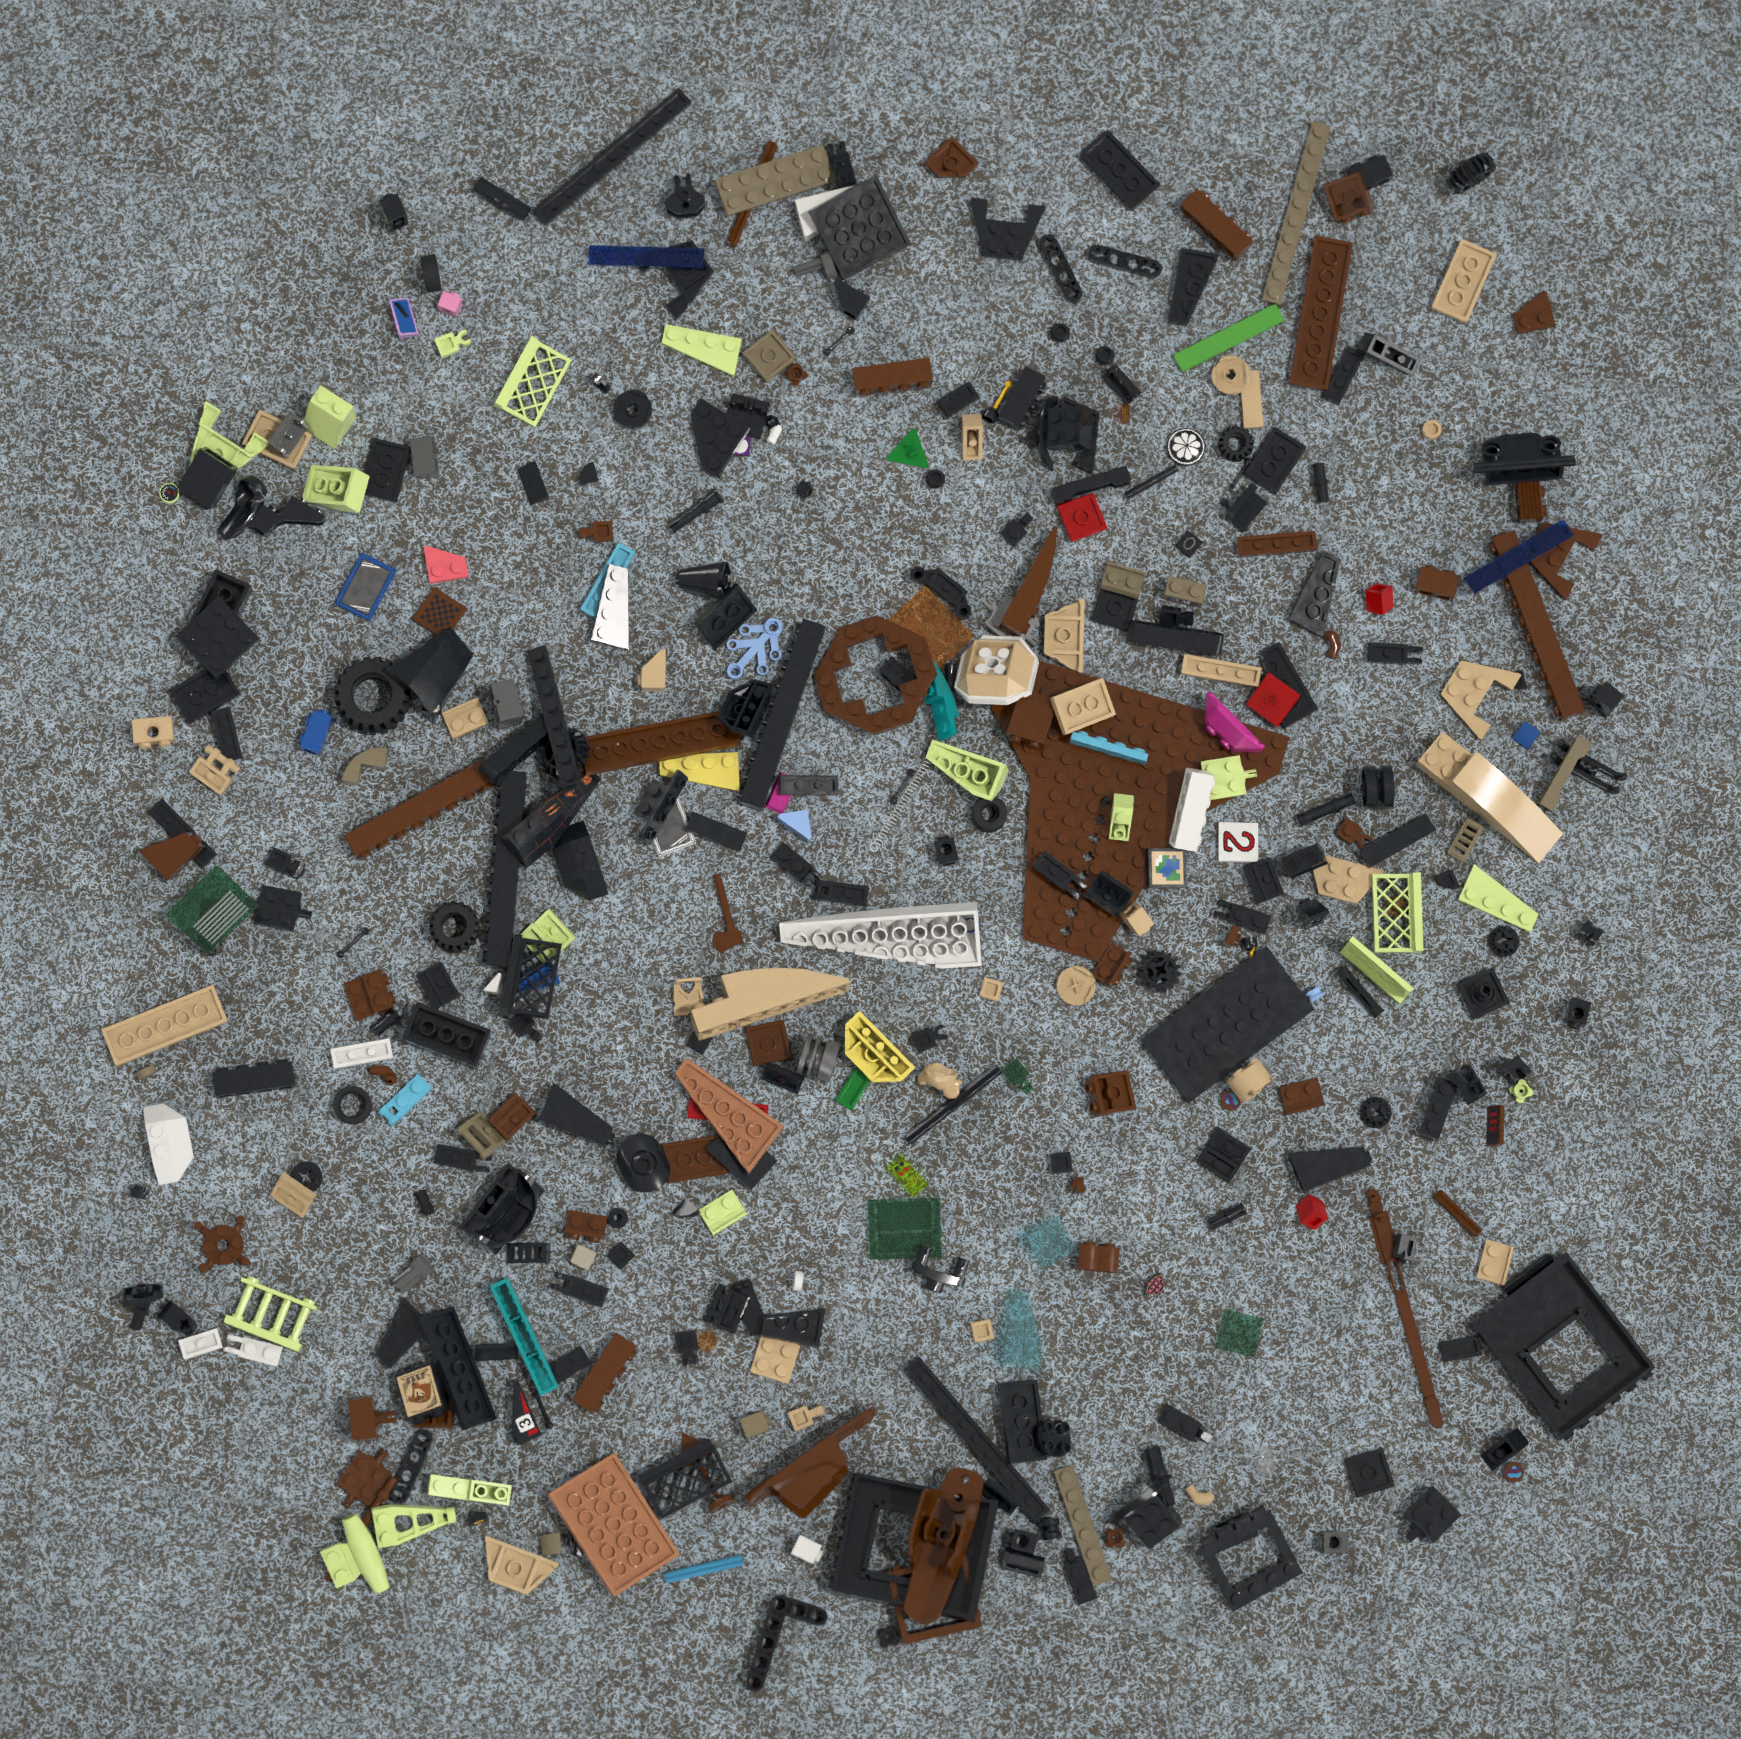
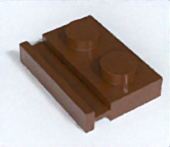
[1279,1077,1325,1116]
[487,1093,536,1141]

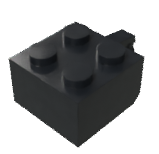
[1403,1486,1462,1544]

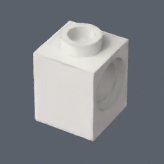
[791,1535,824,1565]

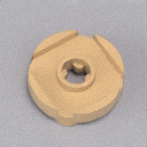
[1212,355,1251,395]

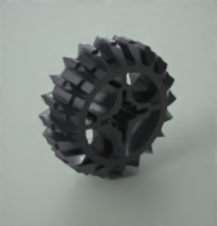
[1446,152,1497,194]
[539,727,591,779]

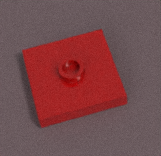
[1057,493,1108,543]
[1246,672,1301,727]

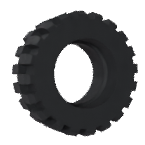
[334,657,411,735]

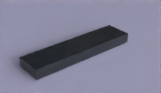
[148,799,217,868]
[1359,814,1436,869]

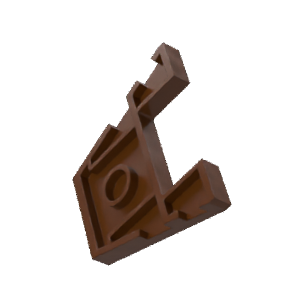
[1524,522,1602,600]

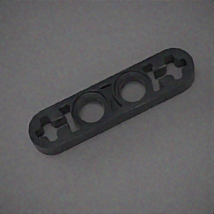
[1040,234,1083,304]
[1088,244,1162,279]
[391,1429,433,1504]

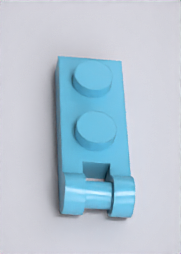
[378,1074,432,1127]

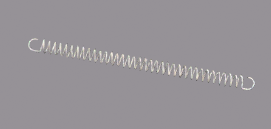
[870,739,945,851]

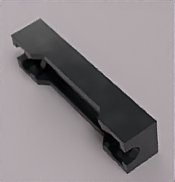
[1051,466,1131,507]

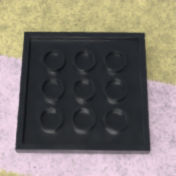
[808,175,911,280]

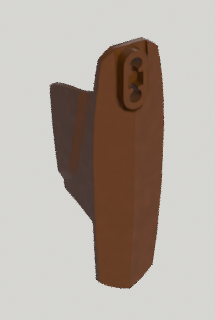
[744,1405,876,1519]
[903,1467,984,1624]

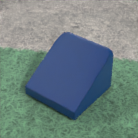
[1512,721,1541,750]

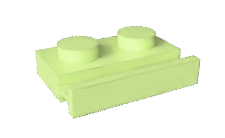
[699,1190,747,1235]

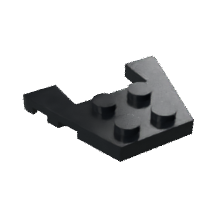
[970,198,1046,261]
[635,240,714,320]
[1023,396,1100,473]

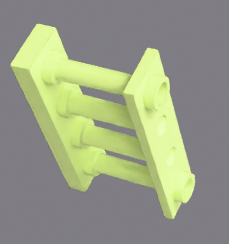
[224,1276,318,1353]

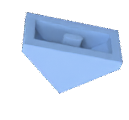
[777,810,812,843]

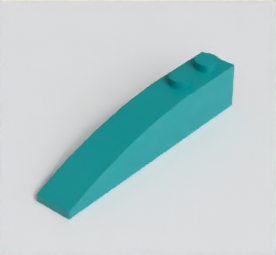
[490,1278,559,1396]

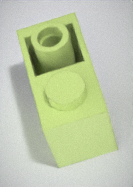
[1109,793,1134,841]

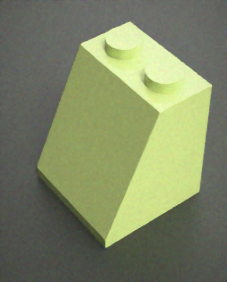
[304,385,356,449]

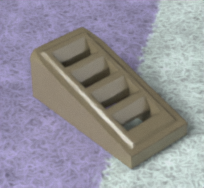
[1446,818,1484,863]

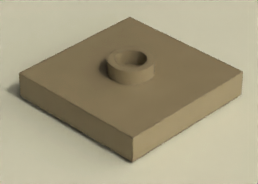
[742,329,797,383]

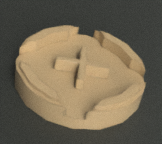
[1056,966,1096,1006]

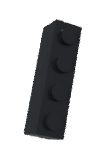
[212,1059,296,1098]

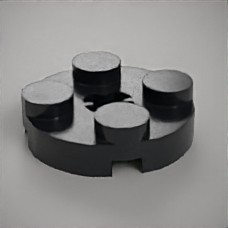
[613,390,652,429]

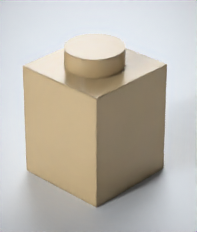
[1120,902,1154,936]

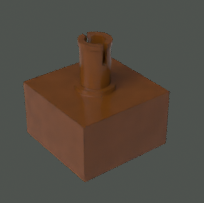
[348,1397,397,1443]

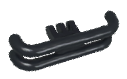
[1550,739,1628,795]

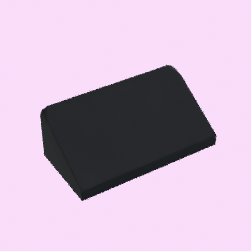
[517,461,549,506]
[475,1343,516,1362]

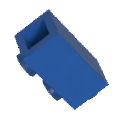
[298,709,333,756]

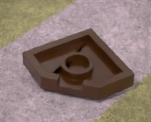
[924,136,979,178]

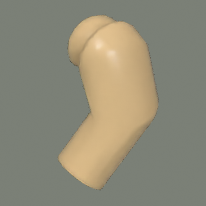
[1184,1484,1215,1506]

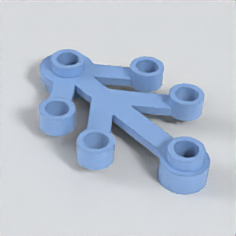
[727,618,783,680]

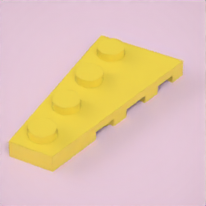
[659,752,740,792]

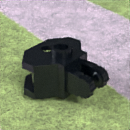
[666,174,705,219]

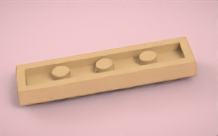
[1181,654,1262,688]

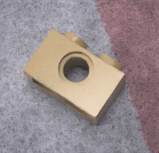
[132,716,175,749]

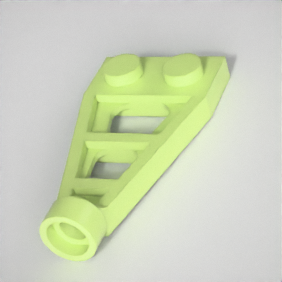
[372,1504,456,1548]

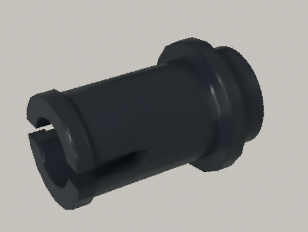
[414,1189,435,1216]

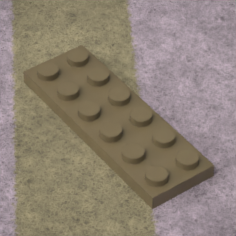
[714,145,835,217]

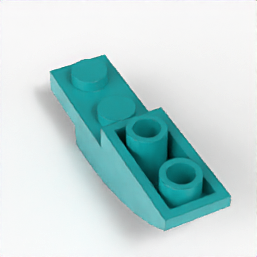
[924,660,959,741]

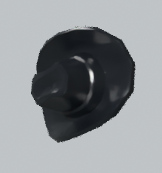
[616,1133,670,1193]

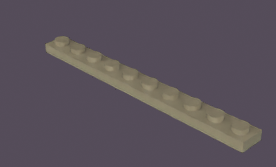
[1262,121,1331,306]

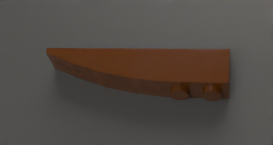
[998,526,1058,637]

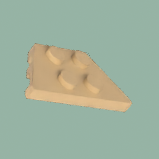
[1044,599,1085,673]
[1313,855,1384,905]
[485,1536,559,1595]

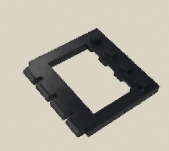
[1199,1504,1303,1612]

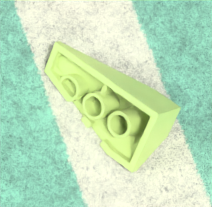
[925,739,1009,801]

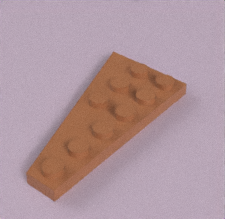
[675,1058,784,1174]

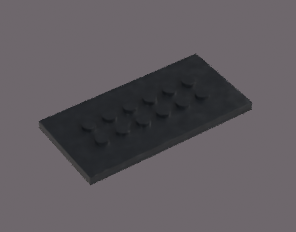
[1140,946,1315,1104]

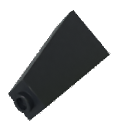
[539,1083,615,1148]
[1288,1147,1372,1193]

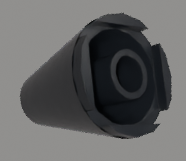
[675,561,731,599]

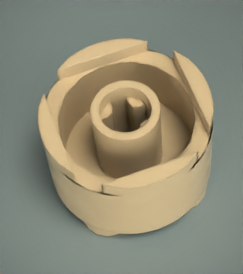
[1227,1058,1274,1103]

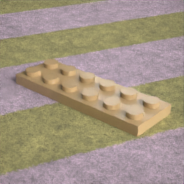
[101,985,228,1067]

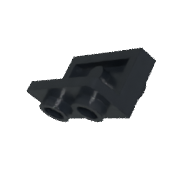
[1085,871,1134,918]

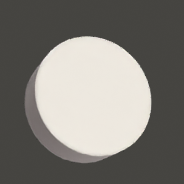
[792,1271,803,1291]

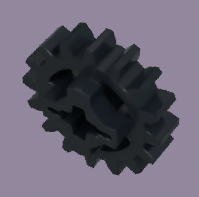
[1138,950,1182,993]

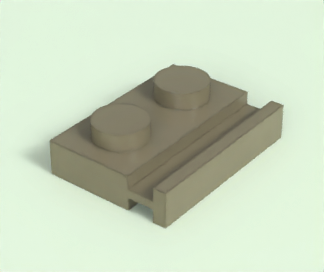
[1100,562,1145,599]

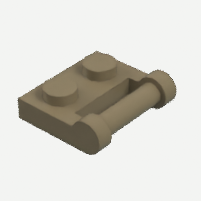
[456,1111,507,1161]

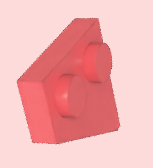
[423,546,469,584]

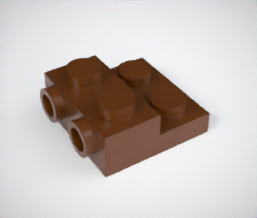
[1323,172,1375,224]
[344,970,396,1021]
[1084,1070,1137,1118]

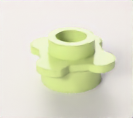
[1509,1079,1533,1103]

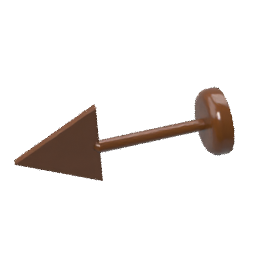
[681,1432,735,1514]

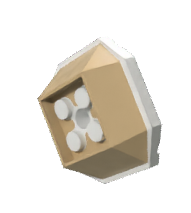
[954,635,1039,705]

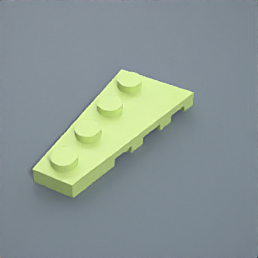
[662,324,742,377]
[1458,864,1538,933]

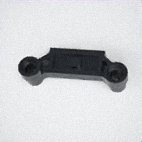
[910,566,971,620]

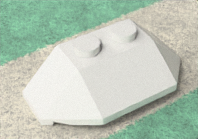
[143,1104,194,1185]

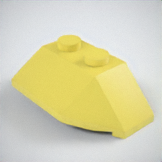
[845,1011,915,1082]

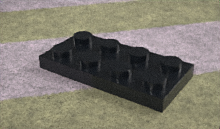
[1079,129,1160,211]
[997,1380,1048,1464]

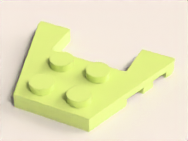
[190,401,269,472]

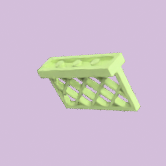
[493,336,571,427]
[1372,872,1424,954]
[1340,936,1413,1005]

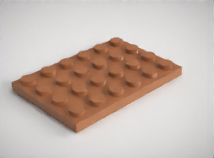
[547,1453,680,1598]

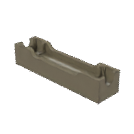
[1538,735,1592,812]

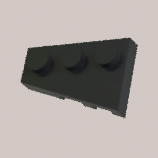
[375,1297,424,1369]
[759,1308,826,1348]

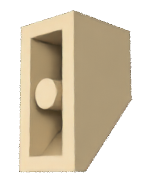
[962,414,983,460]
[638,649,666,692]

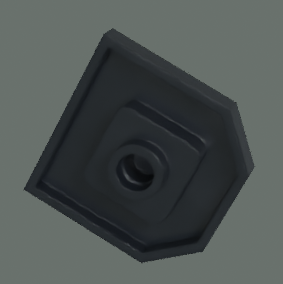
[122,1283,164,1331]

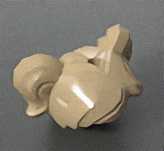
[917,1063,962,1099]

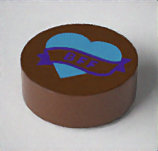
[1221,1090,1241,1111]
[1503,1462,1524,1482]

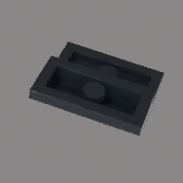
[1196,1126,1252,1183]

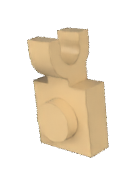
[788,1405,825,1432]

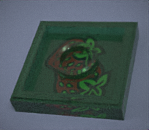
[1215,1309,1264,1358]

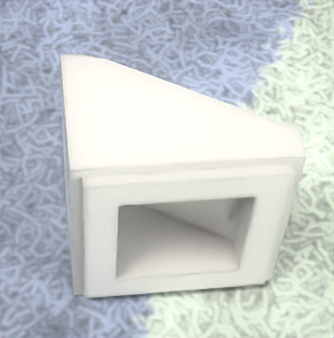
[484,973,504,995]

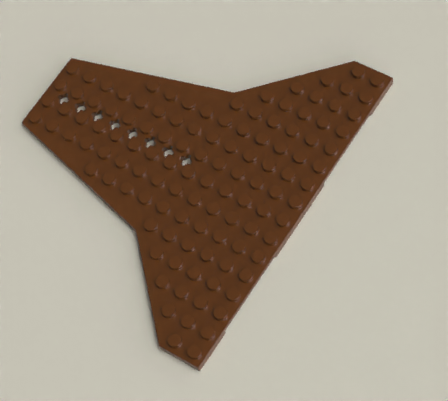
[989,660,1290,963]

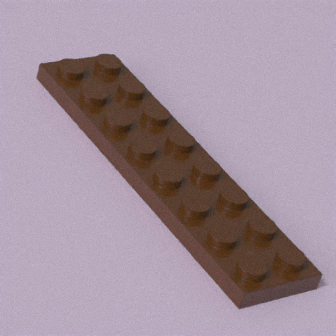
[1289,236,1353,391]
[584,711,741,776]

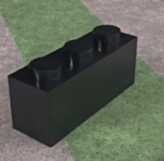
[998,366,1047,431]
[1417,1077,1457,1142]

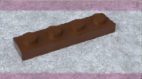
[1237,531,1317,558]

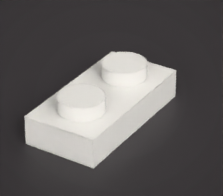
[178,1328,223,1360]

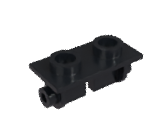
[1102,364,1142,405]

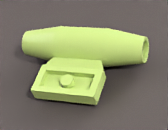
[320,1513,390,1594]

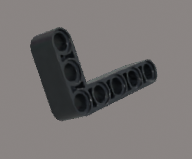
[746,1595,828,1692]

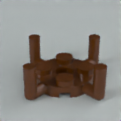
[194,1215,251,1273]

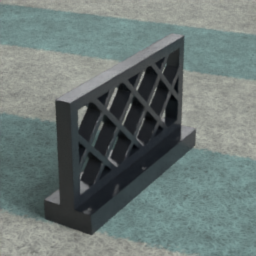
[501,934,562,1019]
[638,1438,733,1519]

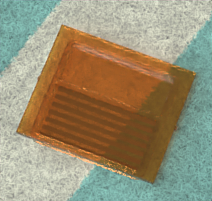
[889,586,974,669]

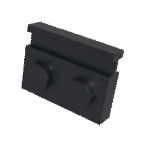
[1243,857,1284,905]
[416,962,460,1009]

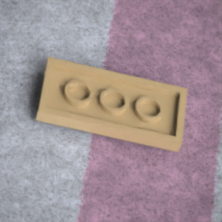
[1431,239,1497,324]

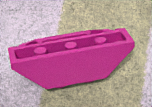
[1205,690,1265,753]

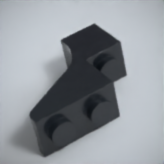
[250,495,326,538]

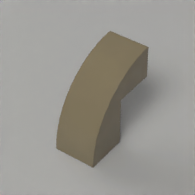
[342,747,389,786]

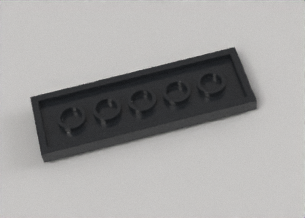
[419,1307,497,1431]

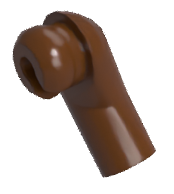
[1324,630,1342,660]
[370,1065,397,1086]

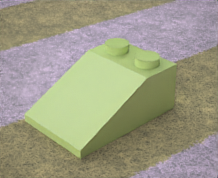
[302,465,370,513]

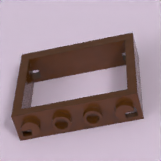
[887,1555,982,1645]

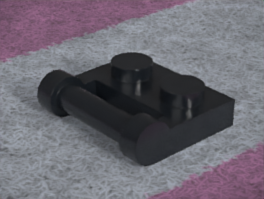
[1449,1065,1488,1105]

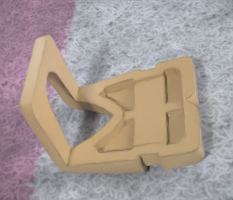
[673,977,704,1016]

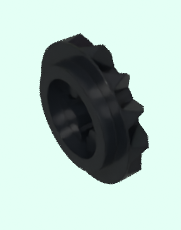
[1488,926,1520,957]
[1360,1096,1392,1128]
[291,1162,323,1192]

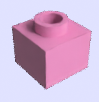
[438,291,462,317]

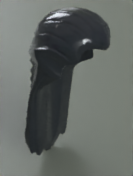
[217,475,267,540]

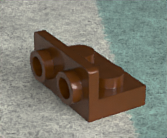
[1092,942,1133,989]
[564,1210,608,1243]

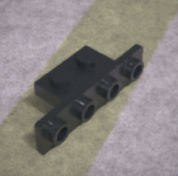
[633,769,688,845]

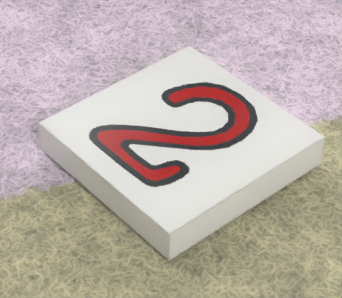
[1218,822,1258,863]

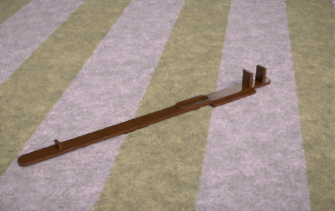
[1367,1189,1443,1428]

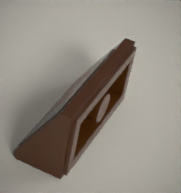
[1486,1105,1504,1147]

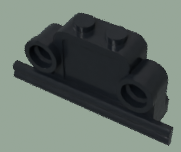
[1473,433,1576,485]

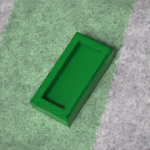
[835,1067,871,1111]

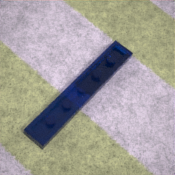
[588,245,705,269]
[1464,519,1574,595]

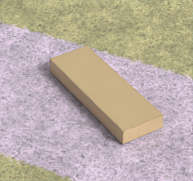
[1241,371,1263,430]

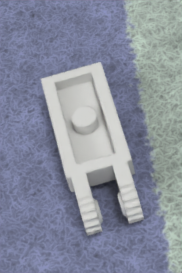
[223,1334,283,1367]

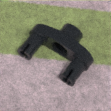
[911,1244,970,1294]

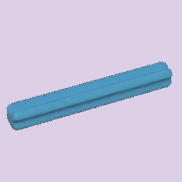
[664,1555,744,1583]

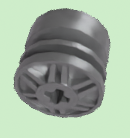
[797,1033,841,1082]

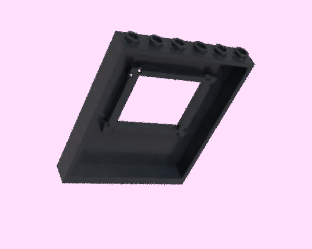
[1470,1252,1656,1441]
[828,1472,999,1623]

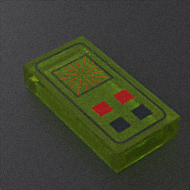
[887,1155,928,1198]

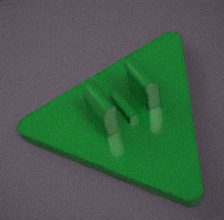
[886,428,929,468]

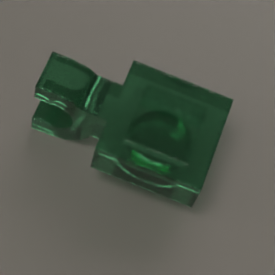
[1001,1058,1033,1095]

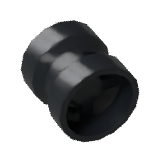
[1577,920,1604,947]
[1040,1518,1062,1541]

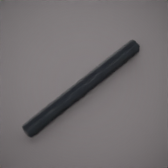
[904,1065,1002,1144]

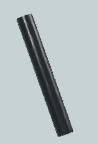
[1124,465,1179,500]

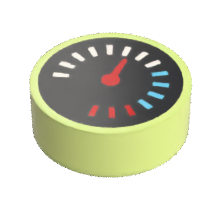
[159,483,180,504]

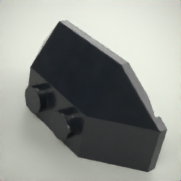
[717,679,773,739]
[552,820,609,901]

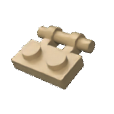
[189,745,240,795]

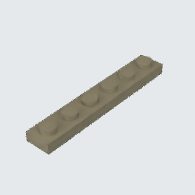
[1053,1465,1112,1587]

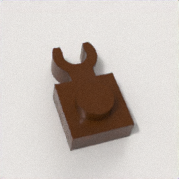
[1335,818,1372,850]

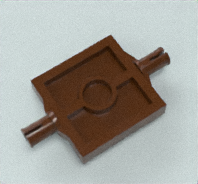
[337,1448,393,1509]

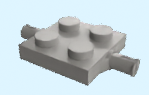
[984,595,1040,647]

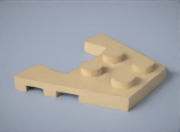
[1440,661,1521,740]

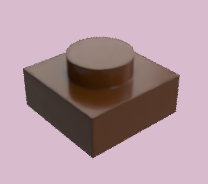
[1223,925,1241,949]

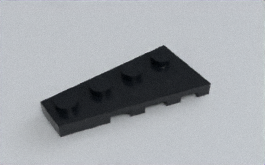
[1288,551,1341,638]

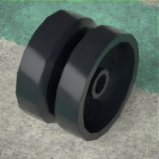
[1361,765,1395,810]

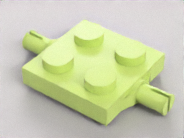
[1200,755,1257,800]

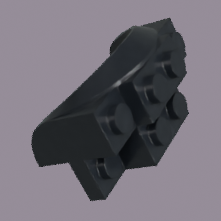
[459,1163,544,1255]

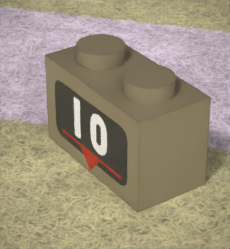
[1163,576,1207,608]

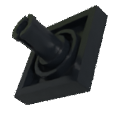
[1456,967,1510,1020]

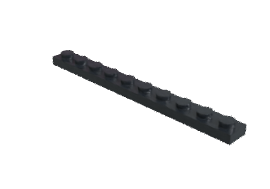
[533,88,692,226]
[904,1357,1050,1523]

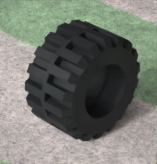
[429,901,480,954]

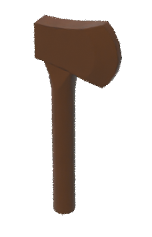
[713,874,744,954]

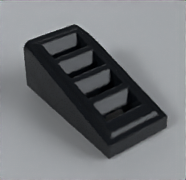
[508,1243,551,1263]

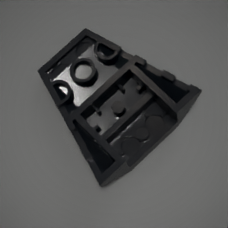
[386,627,474,724]

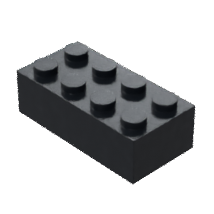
[190,569,253,622]
[402,1002,492,1070]

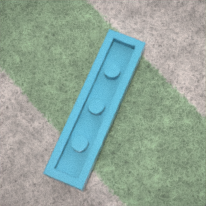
[580,542,636,619]
[1070,731,1149,765]

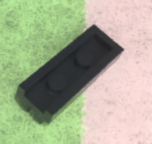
[211,706,243,760]
[731,1279,764,1337]

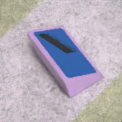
[389,298,419,339]

